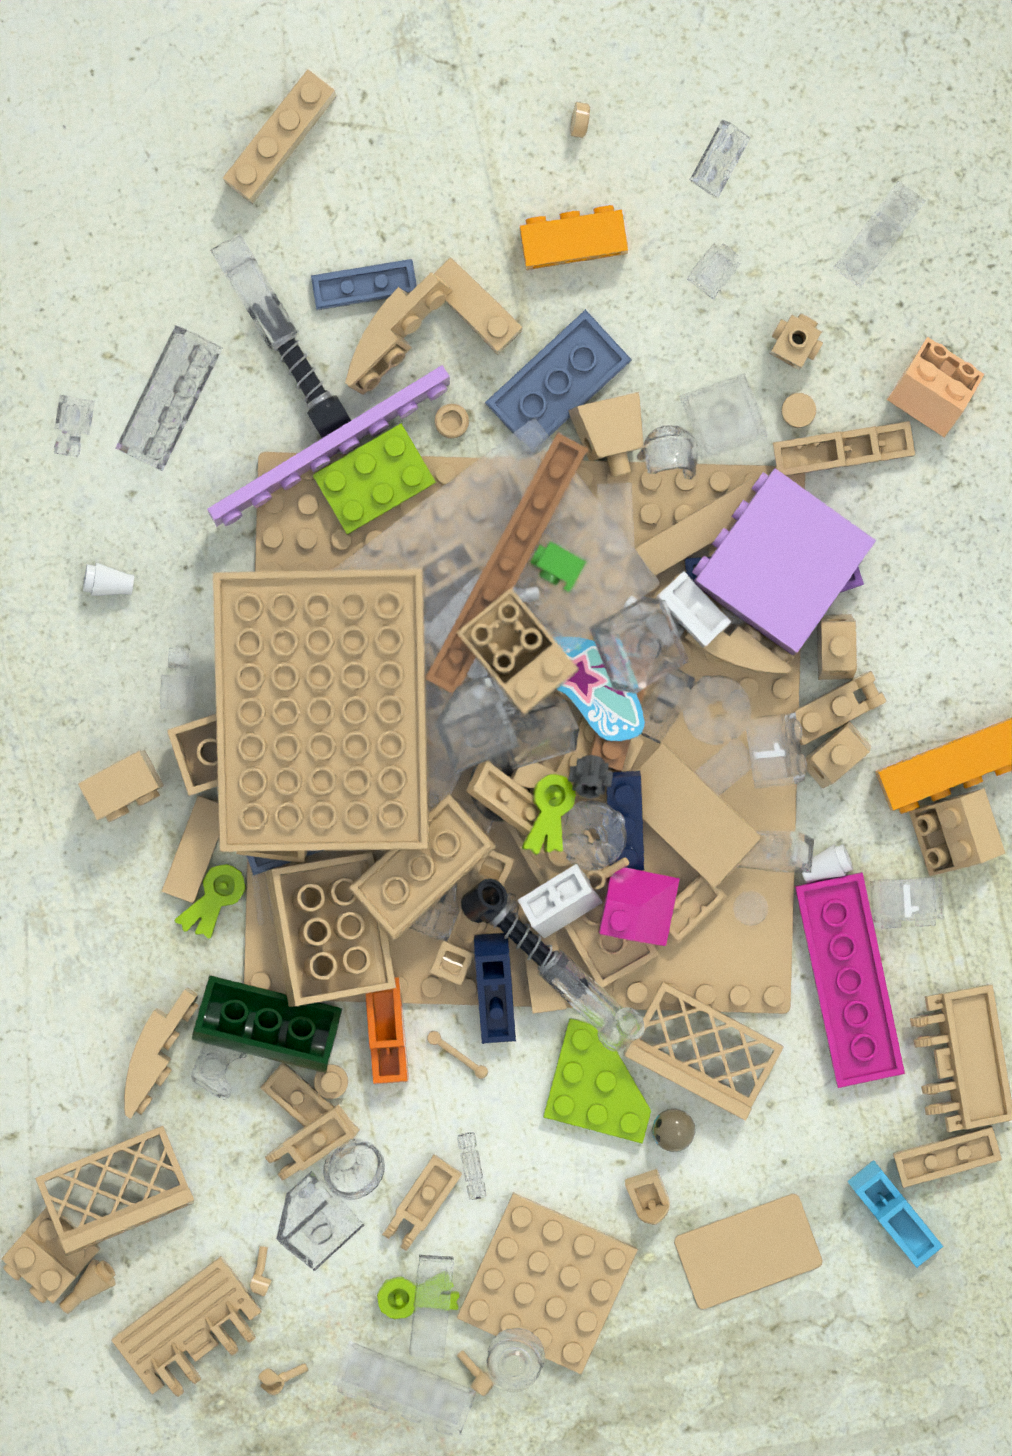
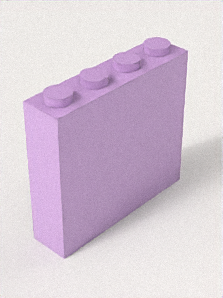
[692,468,876,656]

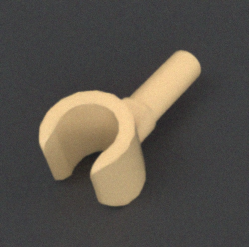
[586,857,629,890]
[250,1246,272,1296]
[457,1350,494,1396]
[258,1363,308,1395]

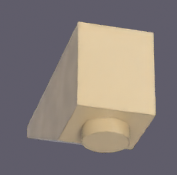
[434,257,522,355]

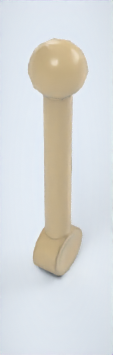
[427,1031,488,1079]

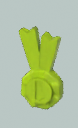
[522,774,576,855]
[174,864,246,939]
[377,1270,460,1319]

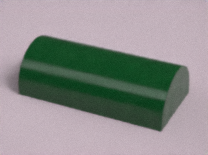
[192,975,342,1073]

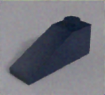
[474,933,516,1044]

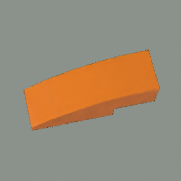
[366,977,409,1084]

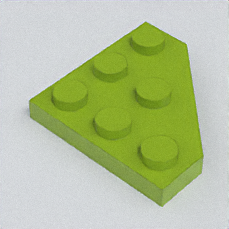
[543,1017,651,1144]

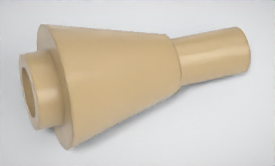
[59,1259,116,1314]

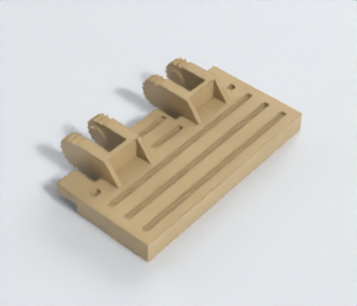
[910,984,1012,1132]
[111,1256,262,1397]

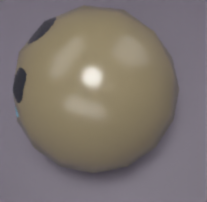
[652,1109,696,1152]

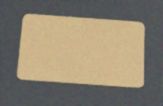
[674,1194,822,1309]

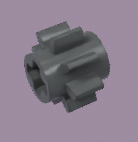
[568,755,613,798]

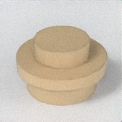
[314,1064,348,1099]

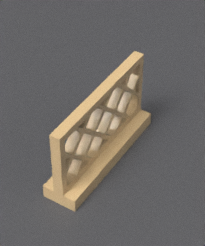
[623,981,784,1121]
[35,1126,194,1256]

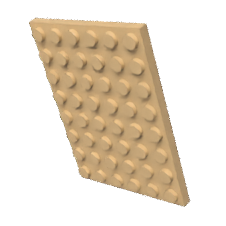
[213,568,429,852]

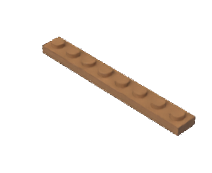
[425,432,588,695]

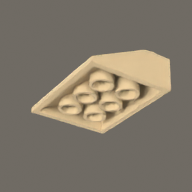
[265,852,396,1007]

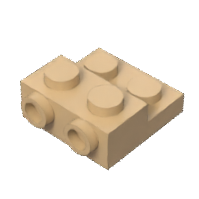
[1,1207,101,1303]

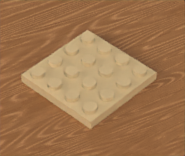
[457,1192,638,1374]

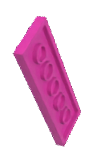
[795,872,905,1088]

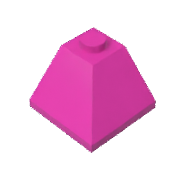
[598,867,680,946]

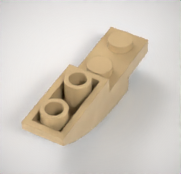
[345,272,453,395]
[684,625,792,674]
[124,987,199,1119]

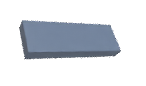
[311,259,417,311]

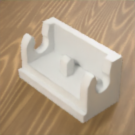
[656,571,731,648]
[518,864,603,939]

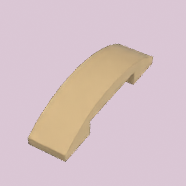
[430,850,515,986]

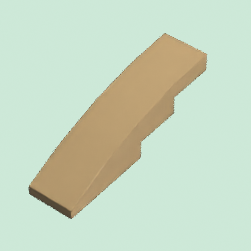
[773,421,916,476]

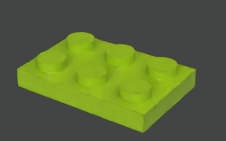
[313,423,436,535]

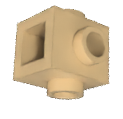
[769,314,823,370]

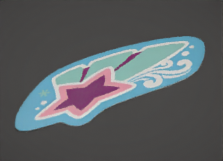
[553,637,645,741]

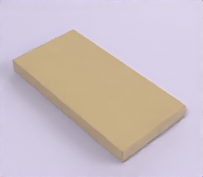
[637,743,763,888]
[349,794,497,940]

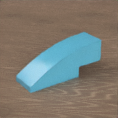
[847,1160,943,1268]

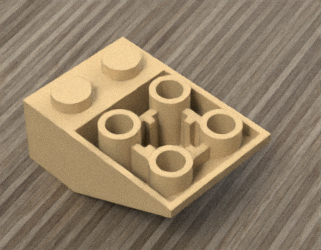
[457,588,578,717]

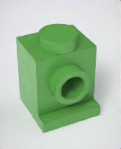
[530,541,587,593]

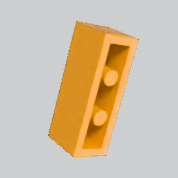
[520,205,628,270]

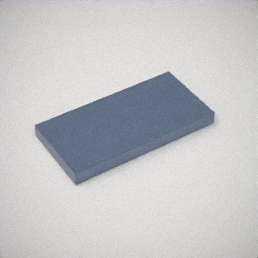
[485,309,632,453]

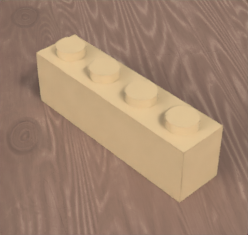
[223,69,337,204]

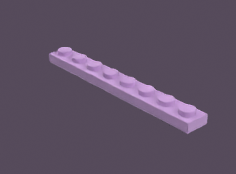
[207,365,450,527]

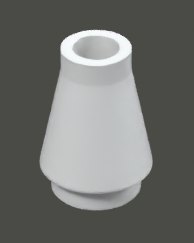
[83,562,134,596]
[800,844,853,884]

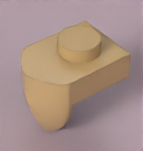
[625,1169,670,1225]

